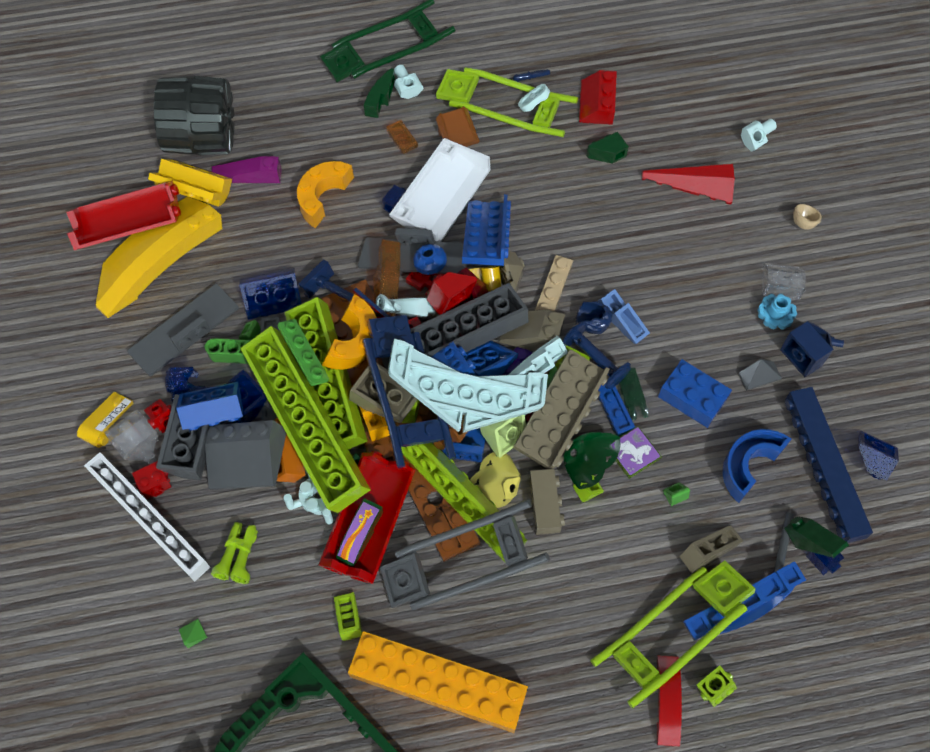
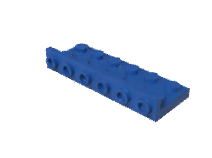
[462,194,511,266]

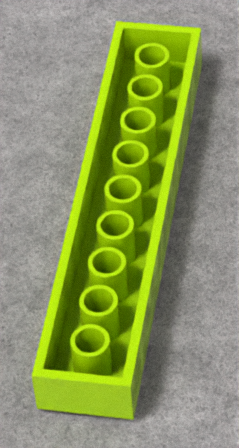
[240,326,371,513]

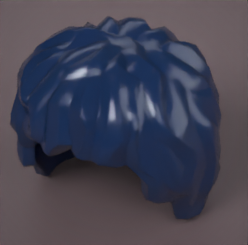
[576,301,613,334]

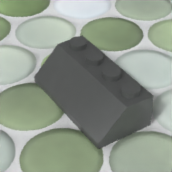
[156,394,209,480]

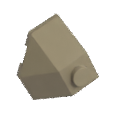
[495,251,525,293]

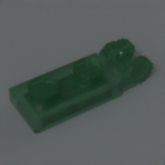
[619,368,649,420]

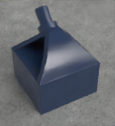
[780,321,844,378]

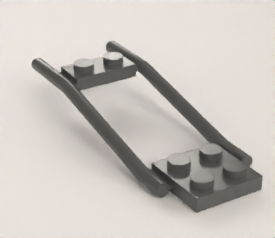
[380,499,550,611]

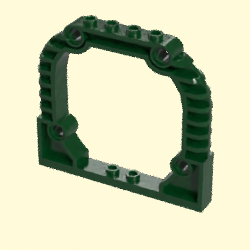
[214,652,398,752]

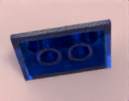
[239,268,302,320]

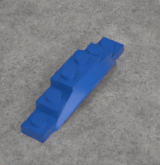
[683,561,806,641]

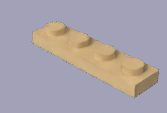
[535,255,573,312]

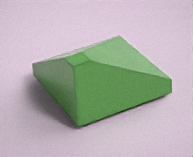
[179,619,208,648]

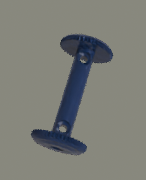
[562,322,631,389]

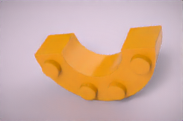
[297,161,354,228]
[322,294,377,370]

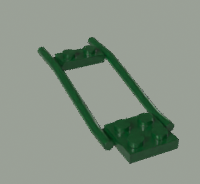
[320,0,456,83]

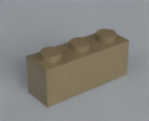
[529,469,565,535]

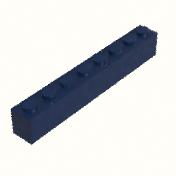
[785,387,873,543]

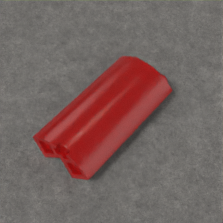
[66,180,181,250]
[318,451,415,584]

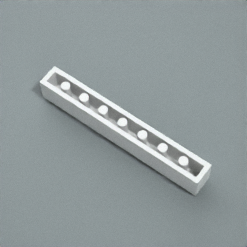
[84,452,210,582]

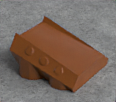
[436,106,480,147]

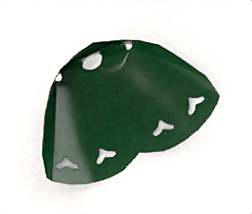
[564,432,620,489]

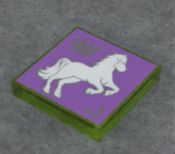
[611,426,662,479]

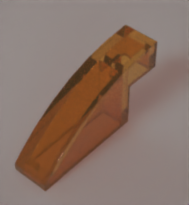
[373,239,400,317]

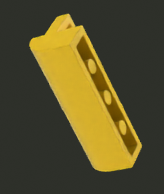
[148,159,232,207]

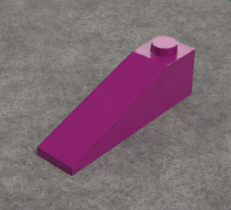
[211,156,282,183]

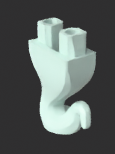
[376,294,436,318]

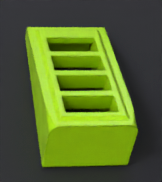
[334,592,362,641]

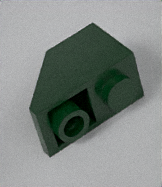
[586,132,629,164]

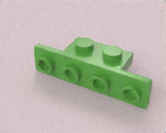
[278,319,329,386]

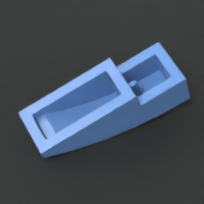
[596,289,650,344]

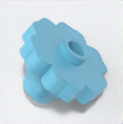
[757,294,797,330]

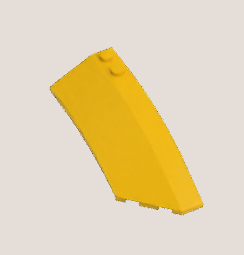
[96,197,222,318]

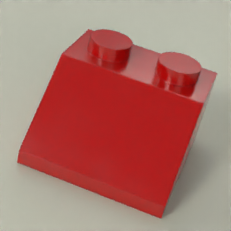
[427,272,478,315]

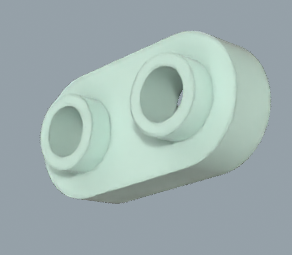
[518,84,550,112]

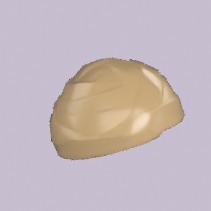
[793,204,822,230]

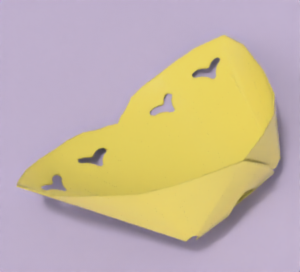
[470,452,521,508]

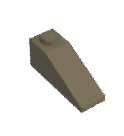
[680,525,743,573]

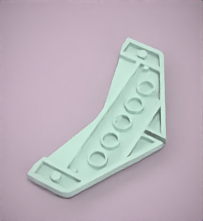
[388,339,548,433]

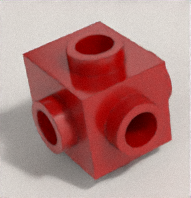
[144,399,172,434]

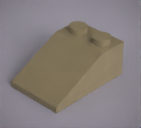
[499,310,565,351]
[349,363,418,423]

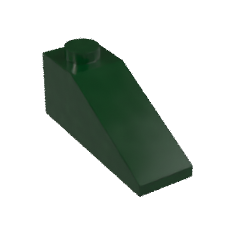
[784,516,849,558]

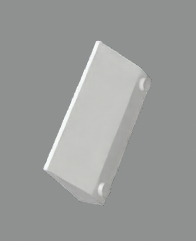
[389,138,491,242]

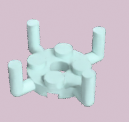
[284,469,333,525]

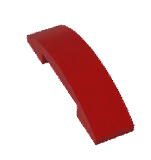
[657,655,682,747]

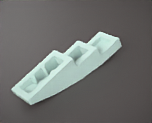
[509,336,568,375]

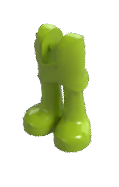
[211,522,258,584]

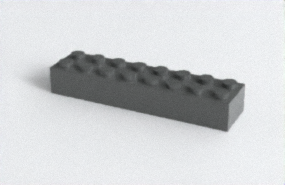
[376,283,529,370]

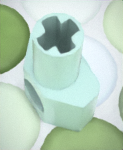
[394,65,424,99]
[741,119,777,152]

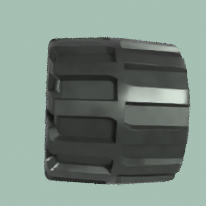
[154,76,235,155]

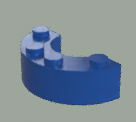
[723,429,791,503]

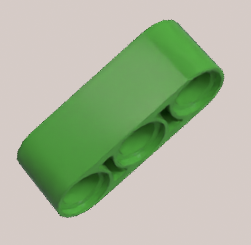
[205,338,251,364]

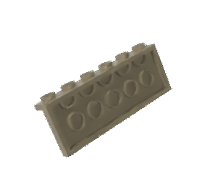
[513,349,610,469]

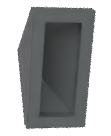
[738,359,782,391]

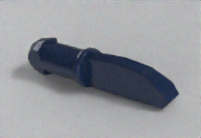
[513,69,550,82]

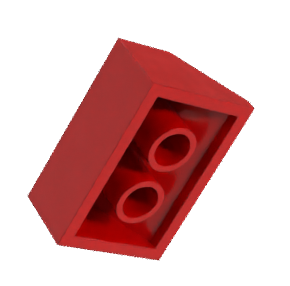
[579,70,617,125]

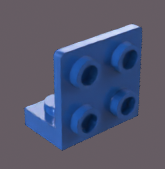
[442,428,485,463]

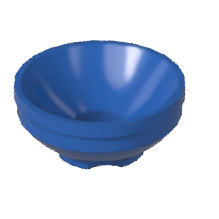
[413,244,447,275]

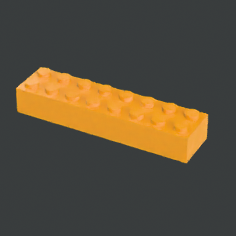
[348,631,528,733]

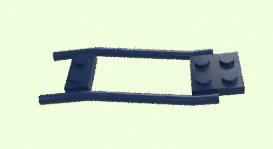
[363,315,456,468]

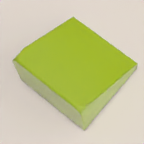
[573,475,604,502]

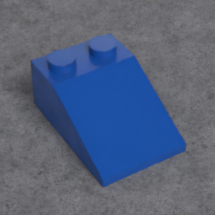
[465,341,518,376]

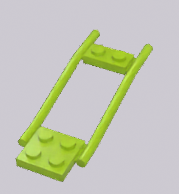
[436,67,578,137]
[590,560,755,709]

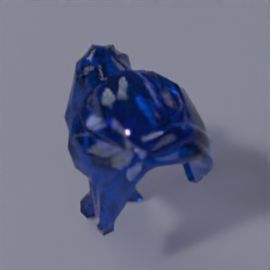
[165,367,215,403]

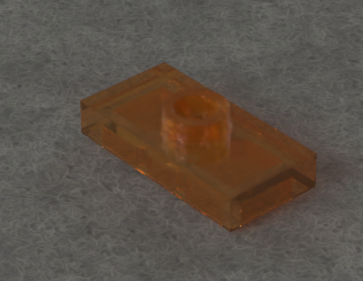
[386,120,418,154]

